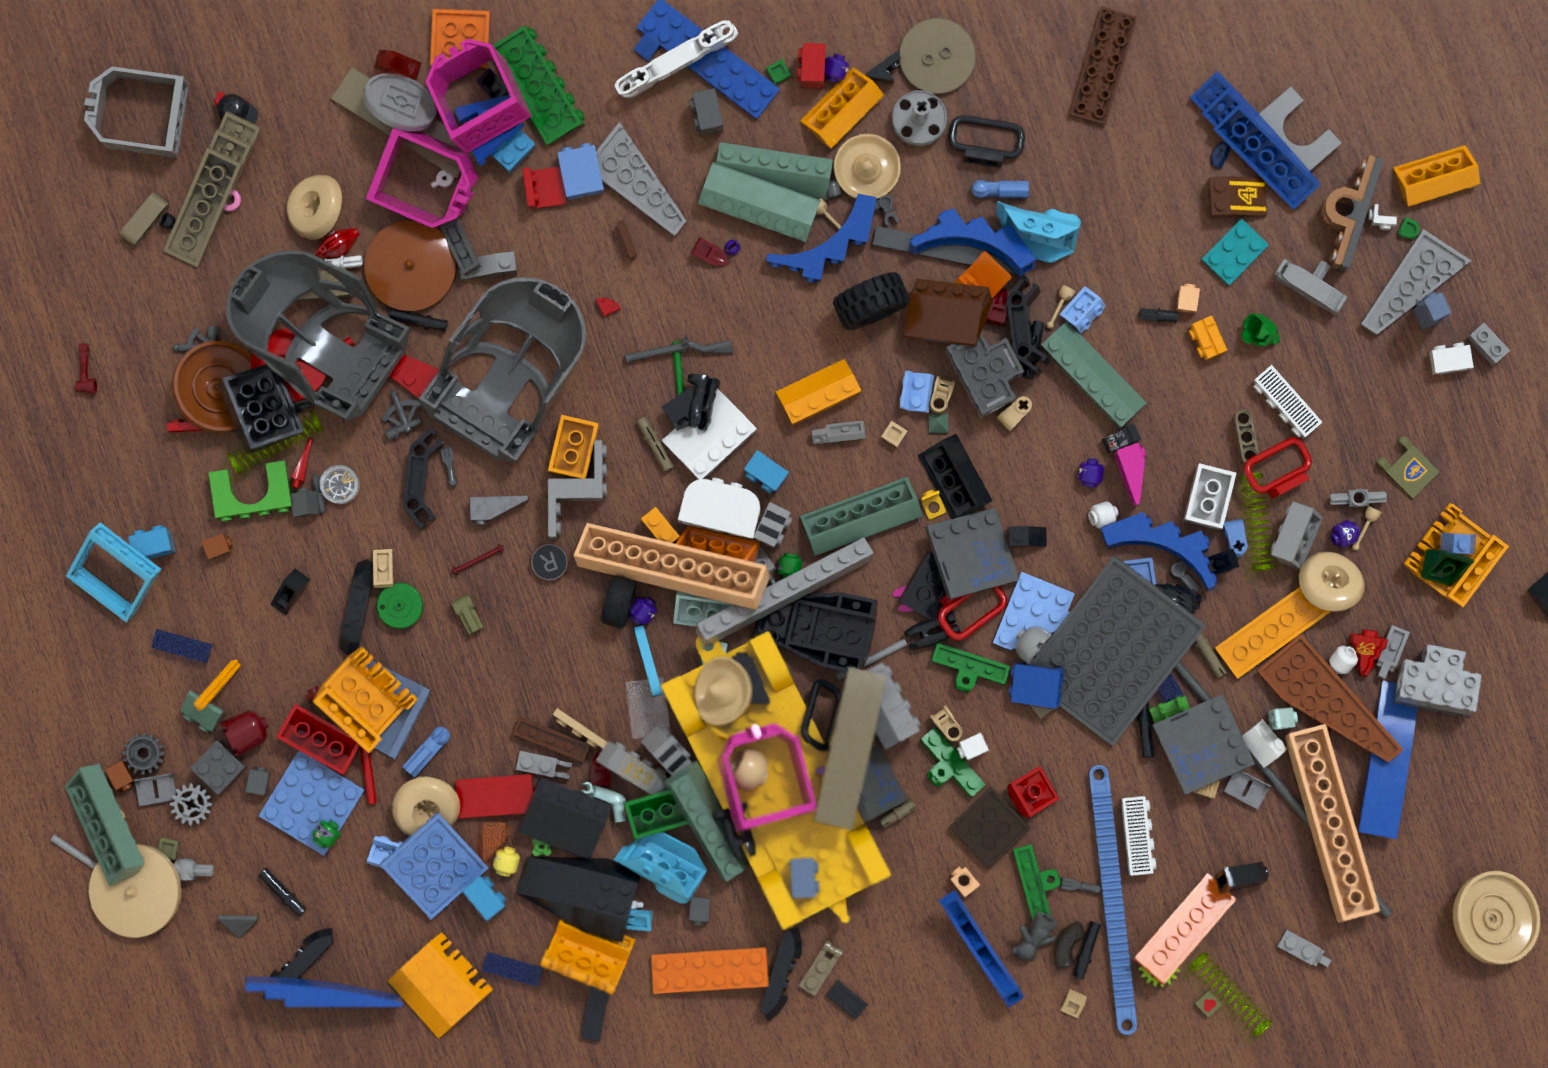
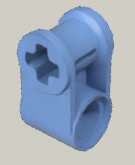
[1223,518,1248,557]

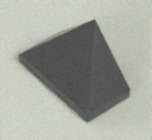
[218,915,259,938]

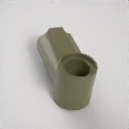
[451,594,484,635]

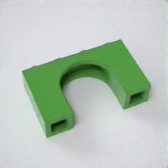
[209,461,292,522]

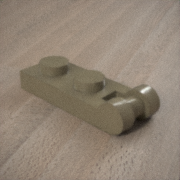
[798,940,844,996]

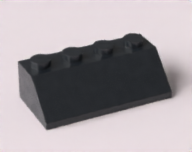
[918,434,993,519]

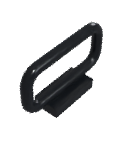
[948,115,1025,168]
[801,679,841,751]

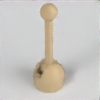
[816,198,841,230]
[1046,285,1075,329]
[1352,506,1382,551]

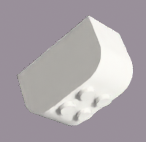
[678,478,760,540]

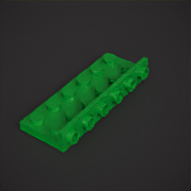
[493,25,586,146]

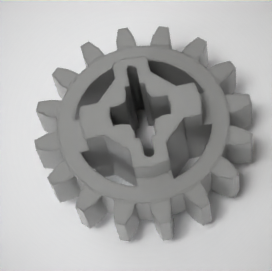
[170,783,212,825]

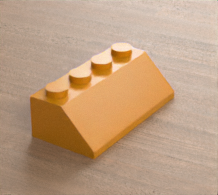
[800,67,884,148]
[1393,145,1481,206]
[776,359,861,426]

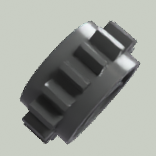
[122,732,166,774]

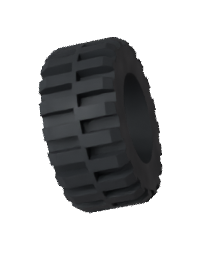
[833,272,910,330]

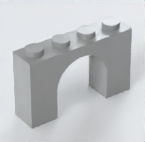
[1260,87,1342,171]

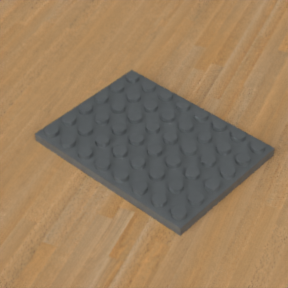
[1030,555,1207,746]

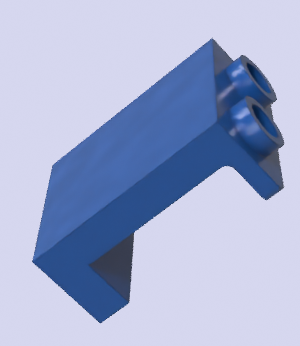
[1009,662,1064,709]

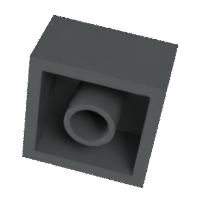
[690,88,723,137]
[190,740,248,795]

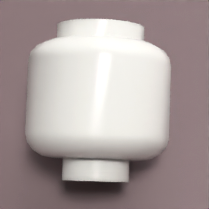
[1088,502,1118,529]
[1329,646,1358,674]

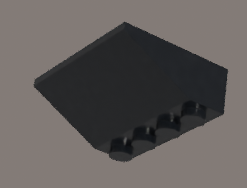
[218,364,304,455]
[518,778,613,860]

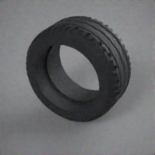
[601,576,636,628]

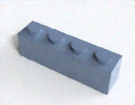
[1412,291,1452,331]

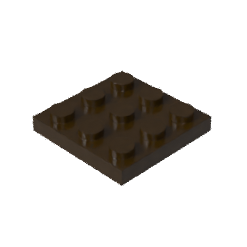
[949,787,1031,868]

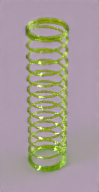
[227,410,324,475]
[1239,473,1276,571]
[1188,951,1273,1038]

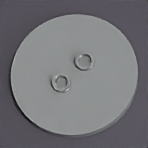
[363,73,438,132]

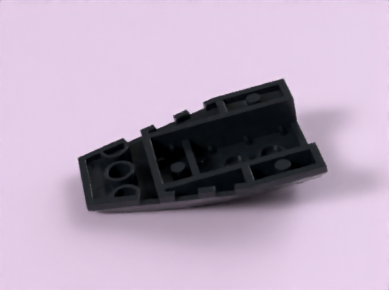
[753,592,877,672]
[516,857,642,943]

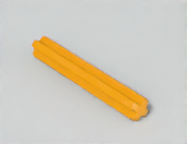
[194,659,241,711]

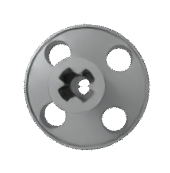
[892,91,947,147]

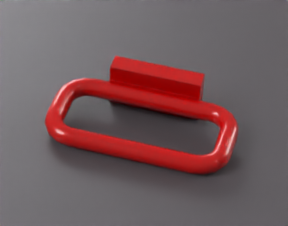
[1244,437,1312,499]
[938,586,1007,641]

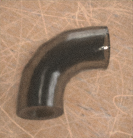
[1053,920,1086,970]

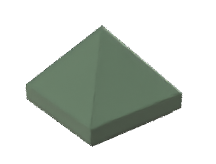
[929,414,948,433]

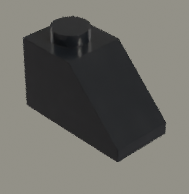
[661,386,694,431]
[1008,526,1047,547]
[271,569,310,615]

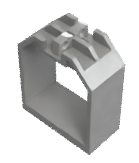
[84,66,189,158]

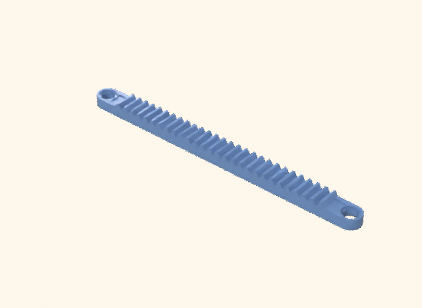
[1089,765,1137,1035]

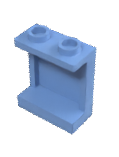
[557,143,604,200]

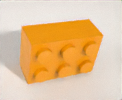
[548,415,600,479]

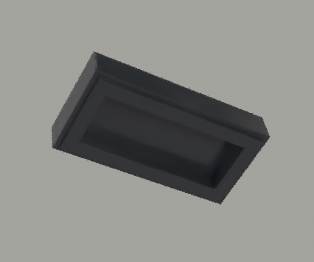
[826,980,868,1019]

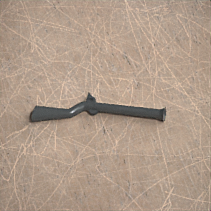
[625,334,733,364]

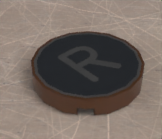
[530,543,569,582]

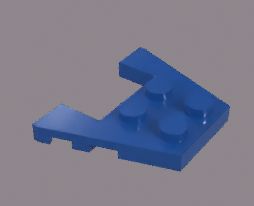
[454,95,525,166]

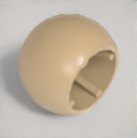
[730,748,769,791]

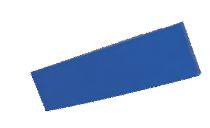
[1190,71,1321,210]
[1358,681,1417,839]
[245,976,403,1007]

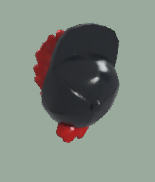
[214,92,258,124]

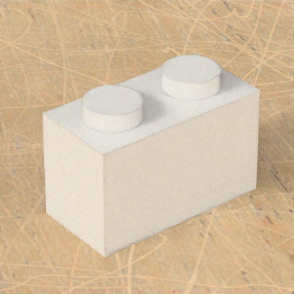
[1429,343,1473,375]
[1242,719,1287,768]
[956,733,989,761]

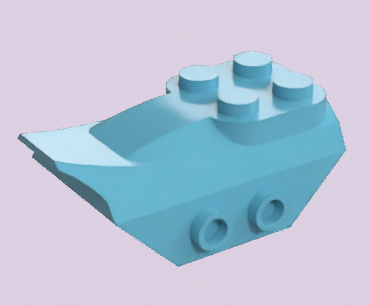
[995,201,1081,263]
[614,832,707,903]

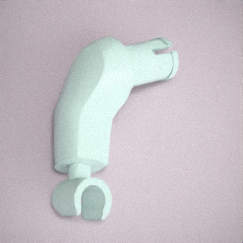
[580,782,627,823]

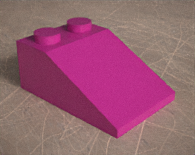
[1114,443,1146,508]

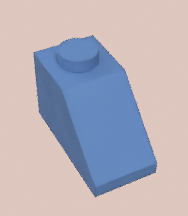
[1440,532,1476,554]

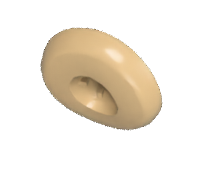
[834,134,901,198]
[286,175,342,240]
[1299,551,1365,611]
[694,657,752,725]
[392,777,460,836]

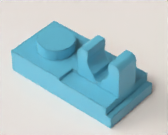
[627,909,653,931]

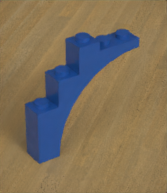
[766,194,877,283]
[909,208,1036,277]
[1100,512,1217,592]
[939,890,1024,1008]

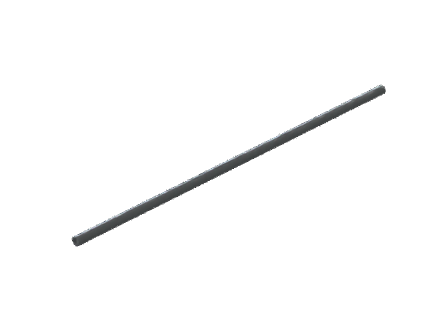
[1174,661,1392,918]

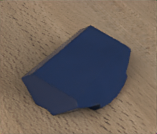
[1210,142,1231,169]

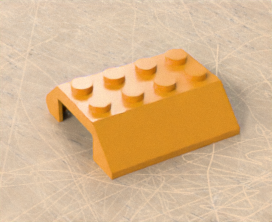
[1404,503,1509,608]
[313,647,417,753]
[540,919,636,995]
[388,932,493,1039]

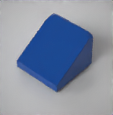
[634,33,660,62]

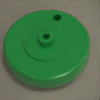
[377,583,423,629]

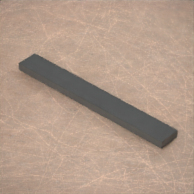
[873,226,1017,275]

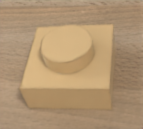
[881,421,907,447]

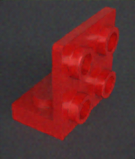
[523,167,566,209]

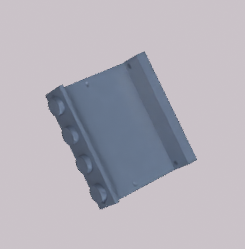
[332,661,431,759]

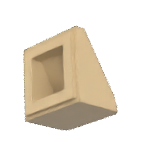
[1060,989,1087,1018]

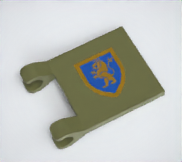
[1376,436,1439,499]

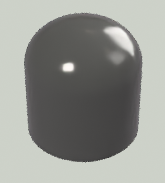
[826,180,842,199]

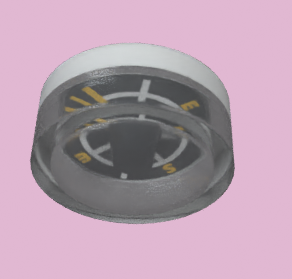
[320,465,360,504]

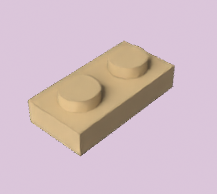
[373,549,393,588]

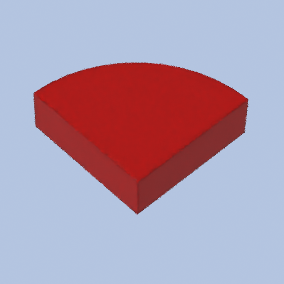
[595,298,621,317]

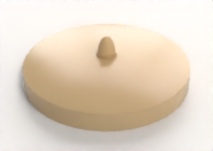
[89,844,181,938]
[1453,871,1540,965]

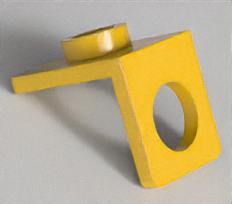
[920,489,946,520]
[711,719,739,741]

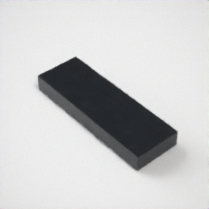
[581,986,609,1041]

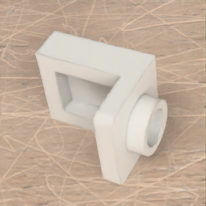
[1368,204,1397,230]

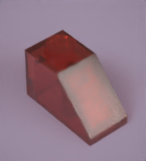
[374,50,421,81]

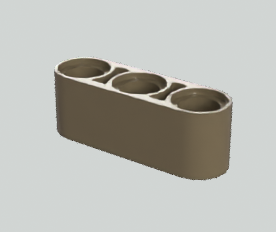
[120,192,169,247]
[1233,410,1259,465]

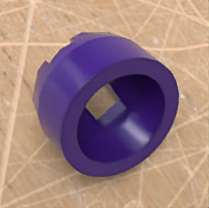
[725,240,740,256]

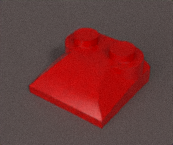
[1008,766,1059,818]

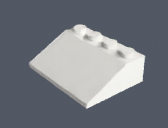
[662,389,757,480]

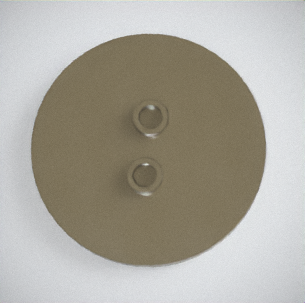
[899,18,975,95]

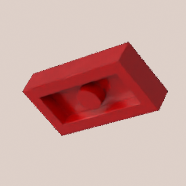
[167,419,205,433]

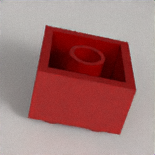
[797,43,826,89]

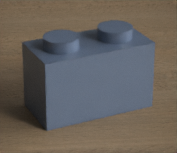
[790,858,820,898]

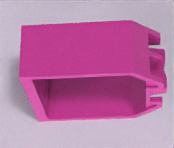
[426,39,532,154]
[366,128,478,228]
[717,723,817,831]

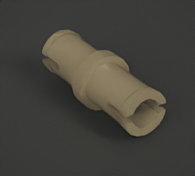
[878,799,917,829]

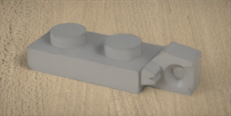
[812,420,866,444]
[1376,625,1410,679]
[1277,929,1331,967]

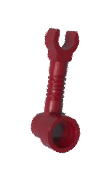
[75,343,97,394]

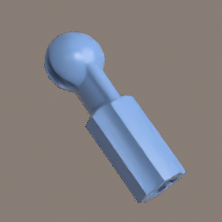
[972,180,1029,199]
[402,726,450,777]

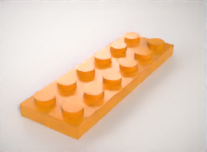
[1214,587,1331,679]

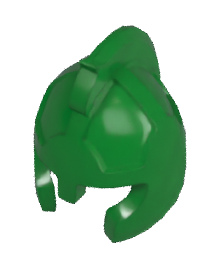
[1241,313,1280,347]

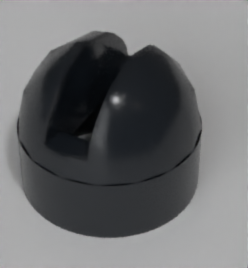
[160,213,176,229]

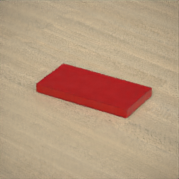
[455,774,534,818]

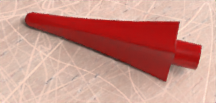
[290,438,313,489]

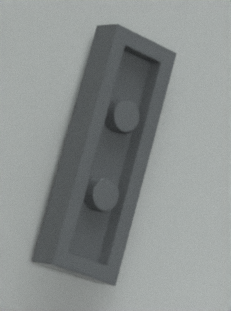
[440,218,481,276]

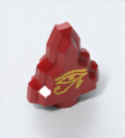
[1350,629,1388,677]

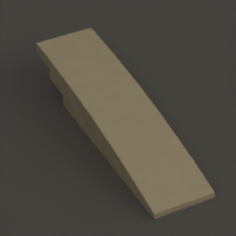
[331,68,473,179]
[163,111,262,267]
[813,667,887,830]

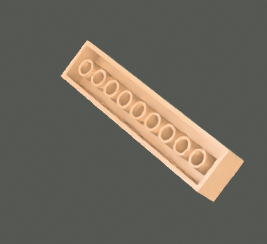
[574,523,770,610]
[1284,724,1380,923]

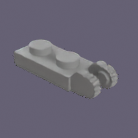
[516,751,572,779]

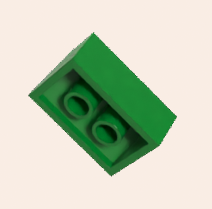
[624,789,688,839]

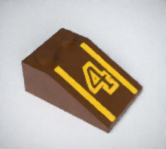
[1208,176,1267,218]

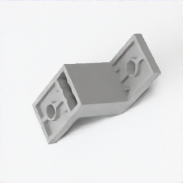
[548,440,607,540]

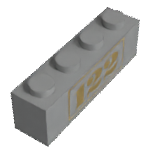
[596,741,668,794]

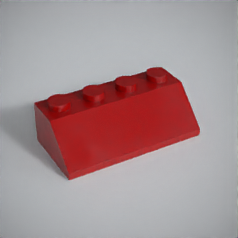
[276,704,360,776]

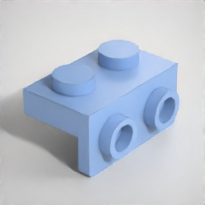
[367,836,403,868]

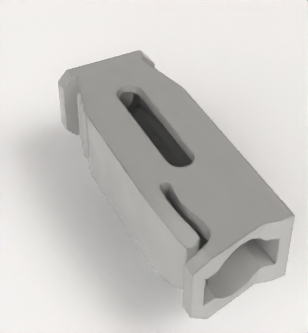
[1275,258,1347,315]

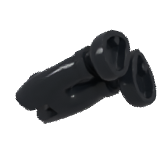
[687,374,720,432]
[904,610,962,650]
[712,802,756,861]

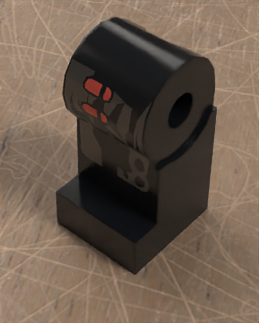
[1102,423,1141,453]

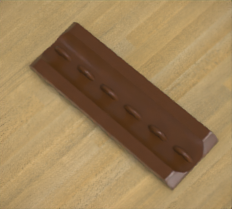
[1069,6,1138,125]

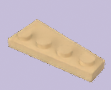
[553,708,607,749]

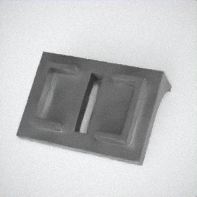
[1223,771,1271,810]
[134,773,177,806]

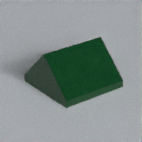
[1421,549,1474,587]

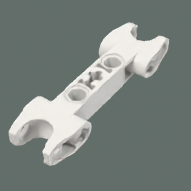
[614,20,738,98]

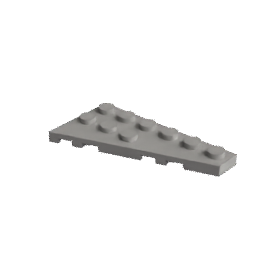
[596,122,687,237]
[1360,229,1471,335]

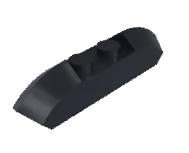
[339,559,373,655]
[761,927,802,1021]
[263,928,333,1000]

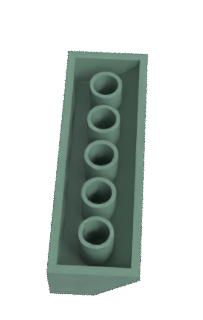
[716,142,833,201]
[698,162,821,242]
[1040,321,1147,430]
[800,477,923,556]
[664,761,749,881]
[64,764,145,887]

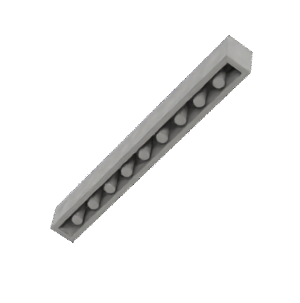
[695,537,874,647]

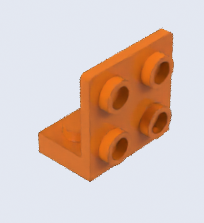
[954,251,1012,298]

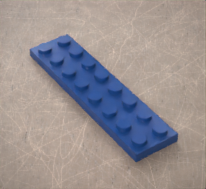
[637,0,780,120]

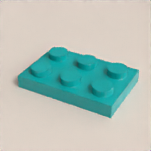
[1201,218,1269,286]

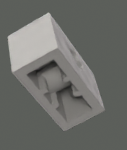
[1467,323,1510,366]

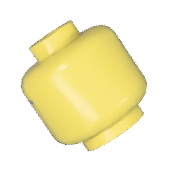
[493,846,520,877]

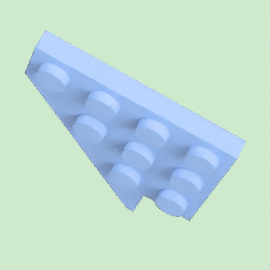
[993,572,1075,650]

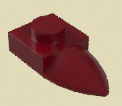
[690,237,729,266]
[985,288,1008,327]
[305,686,320,703]
[591,749,611,788]

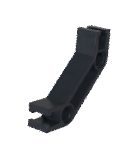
[1007,275,1050,377]
[403,428,445,530]

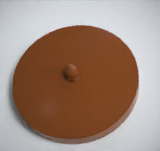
[364,220,457,312]
[172,341,252,433]

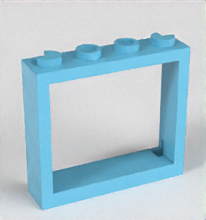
[66,523,161,622]

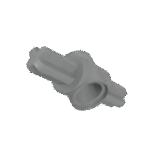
[1329,489,1387,508]
[173,859,214,880]

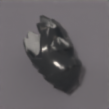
[1155,583,1202,614]

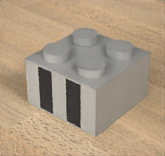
[753,503,792,549]
[640,726,692,776]

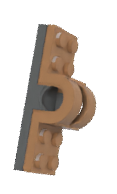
[1320,155,1384,273]

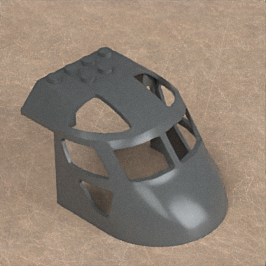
[226,251,411,421]
[418,277,586,463]

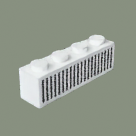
[1253,365,1322,439]
[1121,796,1156,876]

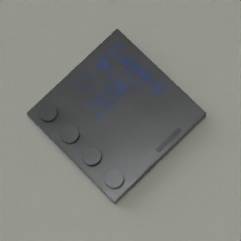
[925,508,1020,600]
[1152,694,1255,796]
[858,734,908,822]

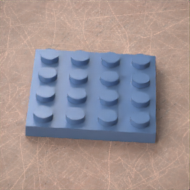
[259,751,365,856]
[380,812,489,920]

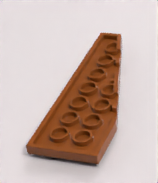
[1257,634,1404,763]

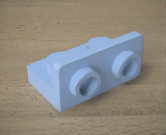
[1060,286,1106,334]
[899,371,934,413]

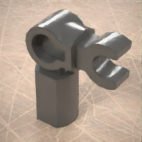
[874,195,899,226]
[1169,560,1202,592]

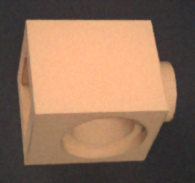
[1176,284,1200,314]
[950,866,980,897]

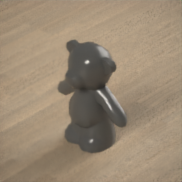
[1011,911,1058,960]

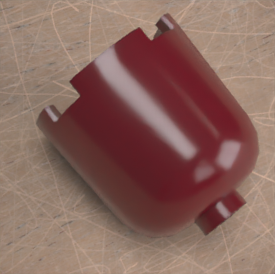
[220,711,269,757]

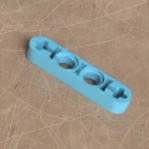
[634,625,662,697]

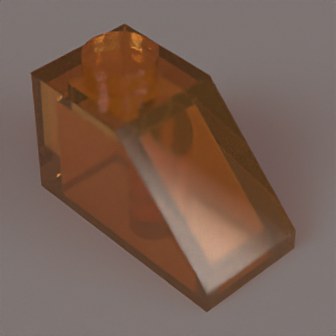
[482,822,511,861]

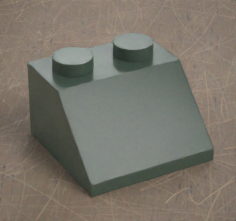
[180,690,227,733]

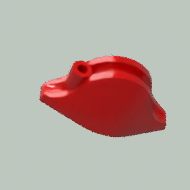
[315,228,360,260]

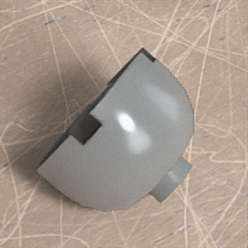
[1016,626,1052,665]

